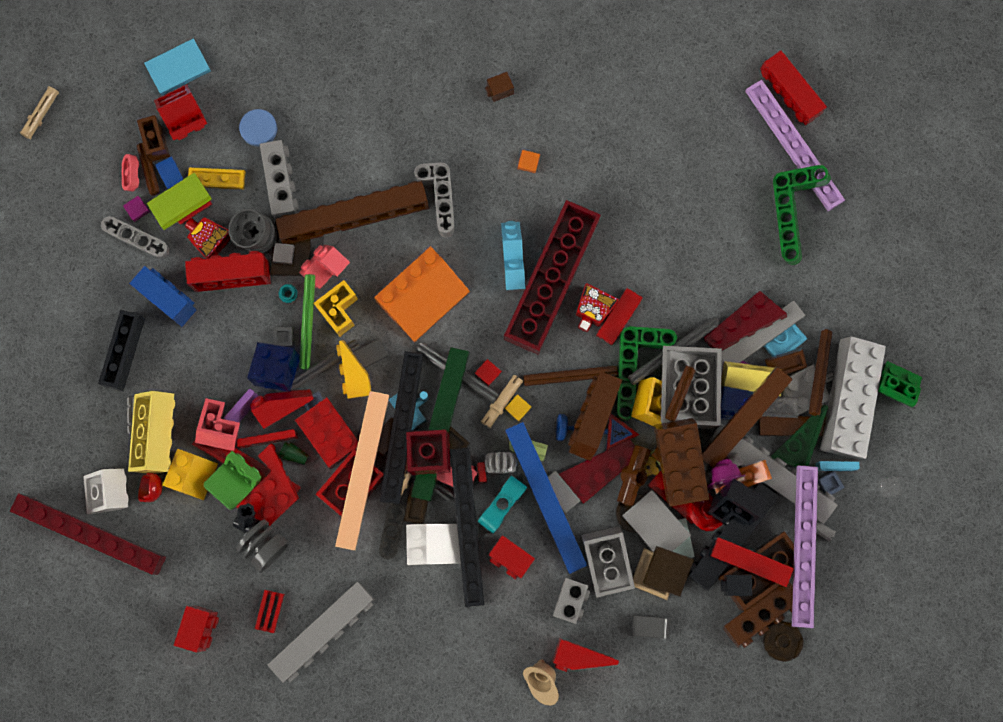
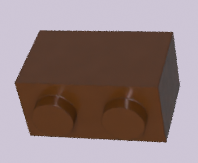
[137,115,170,162]

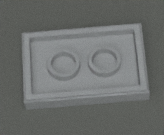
[622,490,691,553]

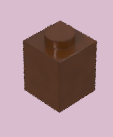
[485,72,514,102]

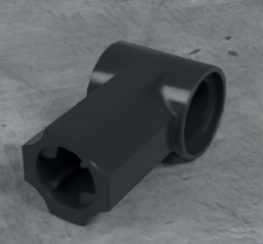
[233,503,259,533]

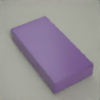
[224,389,258,422]

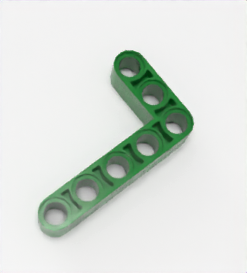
[773,165,831,265]
[615,326,677,422]

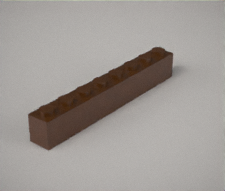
[276,181,429,244]

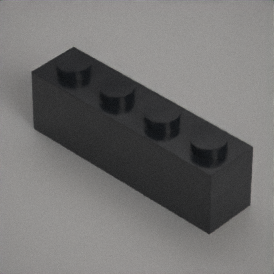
[98,310,145,392]

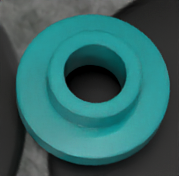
[278,284,298,303]

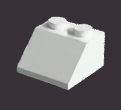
[83,468,129,515]

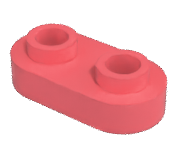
[122,154,139,192]

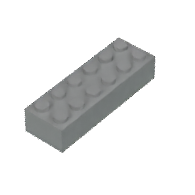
[820,336,886,460]

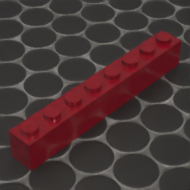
[10,493,166,575]

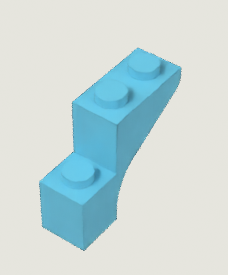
[501,221,525,290]

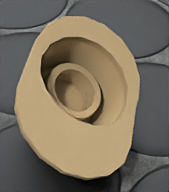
[523,659,559,706]

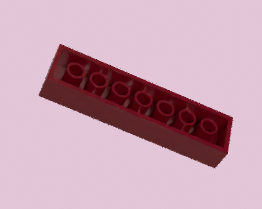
[504,200,601,355]

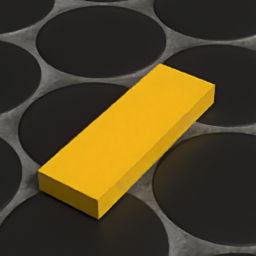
[188,167,246,190]

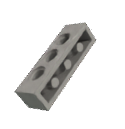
[260,140,299,220]

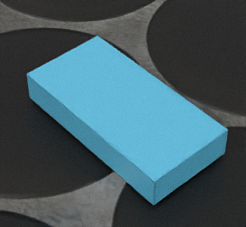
[816,461,860,471]

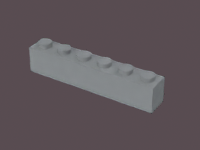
[727,435,838,524]
[268,582,375,683]

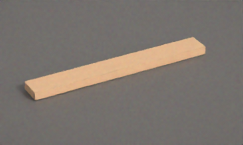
[335,391,389,551]

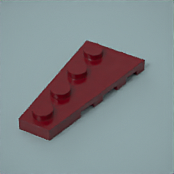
[704,291,787,351]
[559,439,635,504]

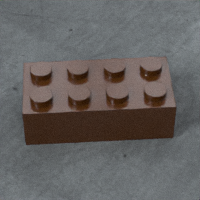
[568,371,622,461]
[654,418,709,507]
[718,531,794,611]

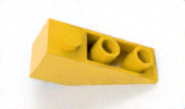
[336,340,371,399]

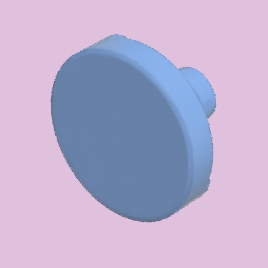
[239,109,277,146]

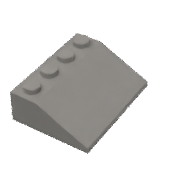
[661,346,722,430]

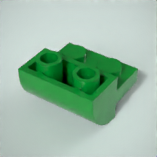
[878,361,922,408]

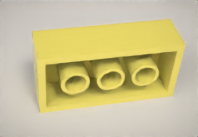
[128,391,175,473]

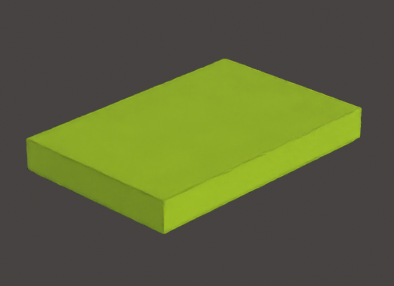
[147,173,212,230]

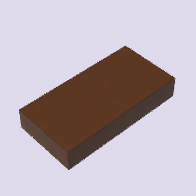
[764,348,807,374]

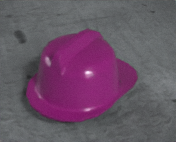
[707,459,745,490]

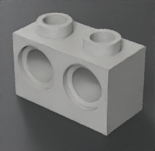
[553,578,590,624]

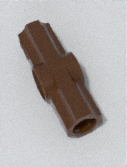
[617,445,651,507]

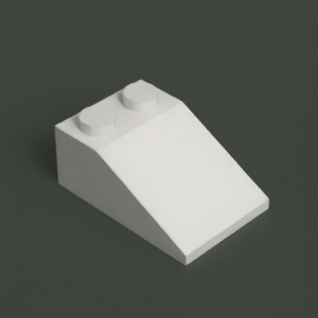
[406,524,461,565]

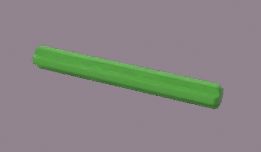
[299,274,315,369]

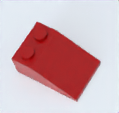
[552,638,619,672]

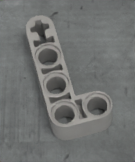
[414,162,455,238]

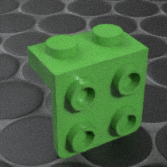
[203,451,261,510]

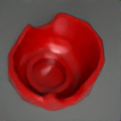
[138,473,163,502]

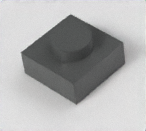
[273,327,294,347]

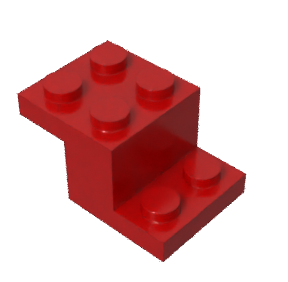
[154,84,207,141]

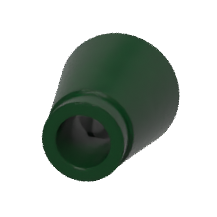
[278,442,309,465]

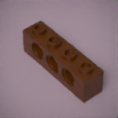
[723,582,793,648]

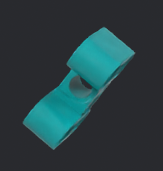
[478,475,527,534]

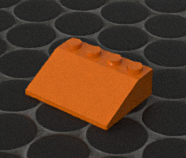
[374,246,470,342]

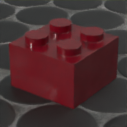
[406,430,451,475]

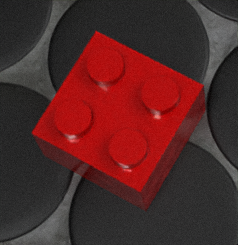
[489,535,535,580]
[173,605,219,653]

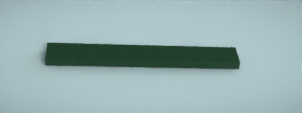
[411,347,470,502]

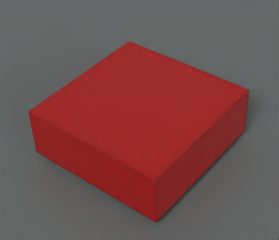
[475,359,502,386]
[477,462,487,484]

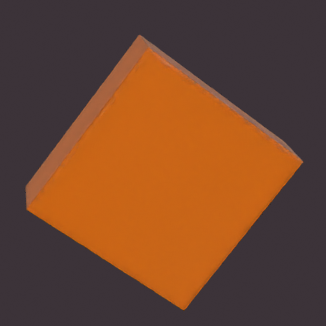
[518,150,540,173]

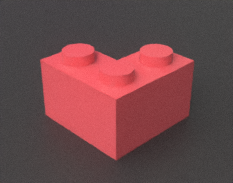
[299,245,350,289]
[195,398,240,451]

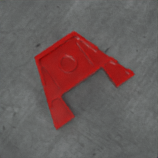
[236,443,299,526]

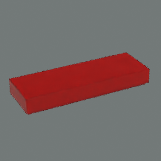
[596,288,643,345]
[236,429,298,449]

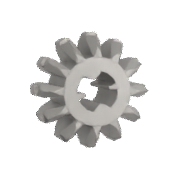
[485,452,517,474]

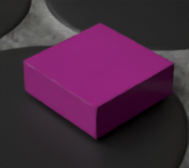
[123,196,150,222]

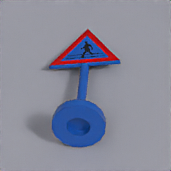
[556,413,639,451]

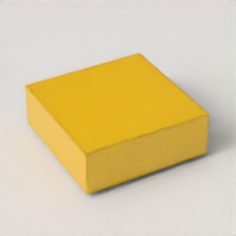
[505,394,532,422]

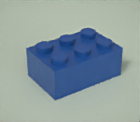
[129,266,197,327]

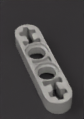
[101,216,169,259]

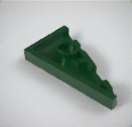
[771,404,829,467]

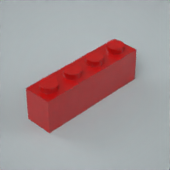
[760,50,827,126]

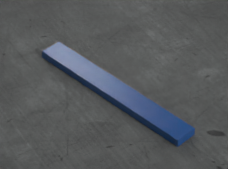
[505,422,587,574]

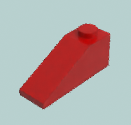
[250,389,314,429]

